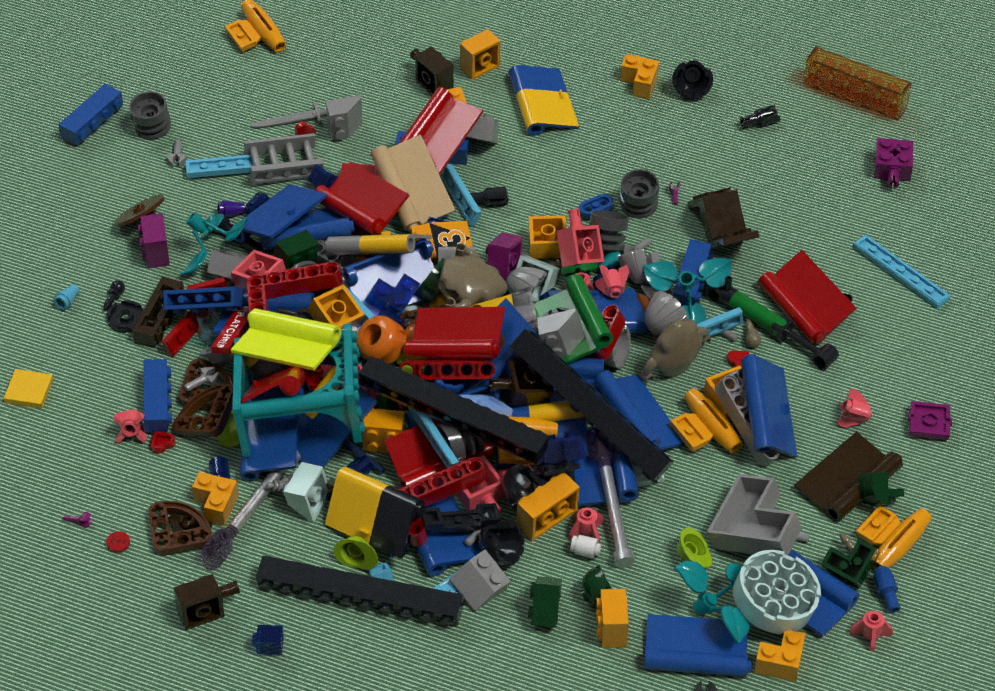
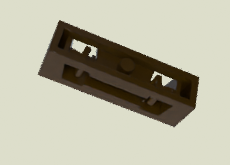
[132,276,184,349]

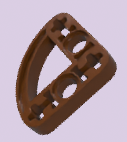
[179,359,233,413]
[173,384,233,437]
[148,501,213,556]

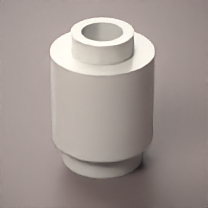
[570,535,601,559]

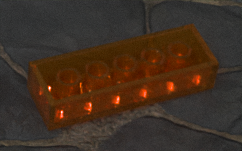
[803,46,912,121]

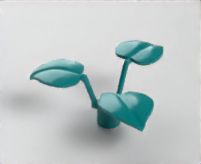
[180,212,248,275]
[644,258,732,324]
[674,561,750,644]

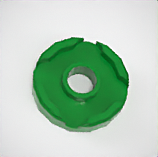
[560,262,598,276]

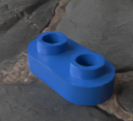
[579,194,613,219]

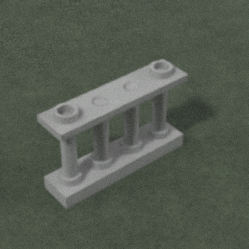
[244,133,323,184]

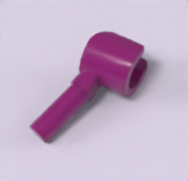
[669,182,681,205]
[63,512,93,528]

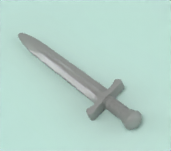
[251,102,326,128]

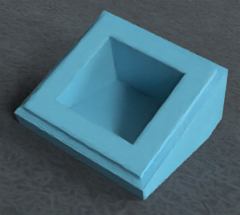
[368,562,394,581]

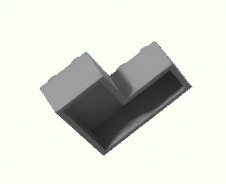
[707,474,802,555]

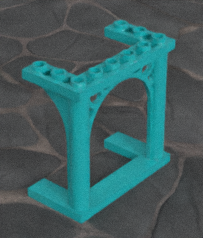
[232,323,365,457]

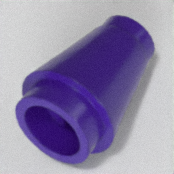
[217,200,245,218]

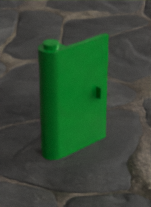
[532,274,613,364]

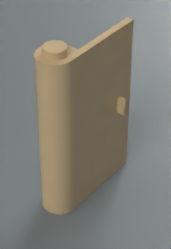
[370,135,455,232]

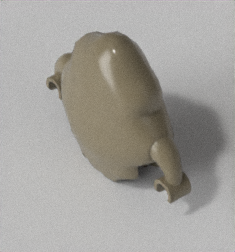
[438,243,507,308]
[639,319,712,383]

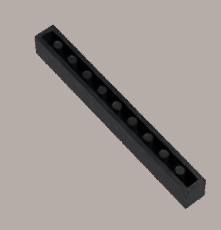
[510,329,674,480]
[359,356,549,465]
[256,555,464,626]

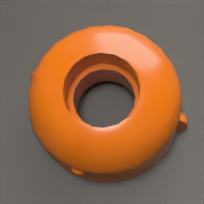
[357,315,406,365]

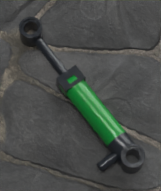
[706,276,839,370]

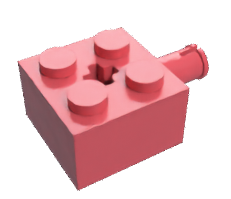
[557,209,604,267]
[231,250,286,292]
[456,455,504,515]

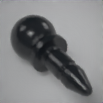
[103,280,125,311]

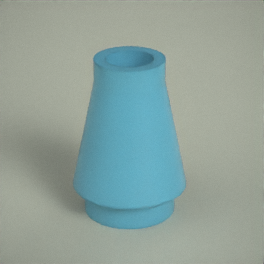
[54,284,79,310]

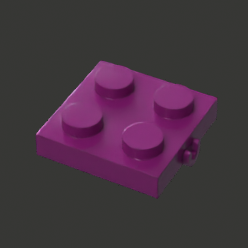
[908,401,952,440]

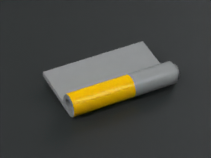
[324,231,432,255]

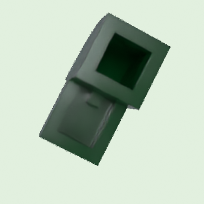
[415,258,445,304]
[859,472,904,506]

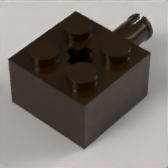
[410,46,454,95]
[489,360,554,406]
[173,574,240,631]

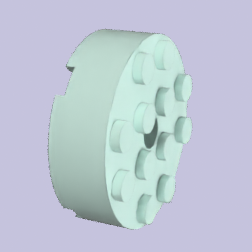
[733,550,821,634]

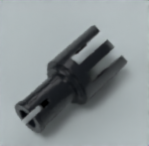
[740,104,781,128]
[470,187,509,206]

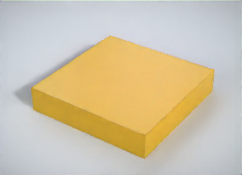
[3,369,53,409]

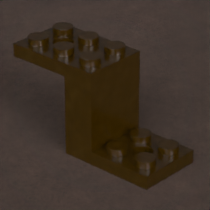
[688,187,759,248]

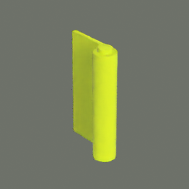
[231,308,341,371]

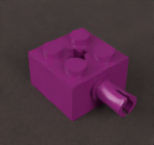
[874,138,913,188]
[138,211,170,268]
[486,233,523,281]

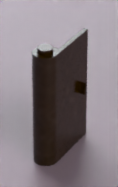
[794,431,903,522]

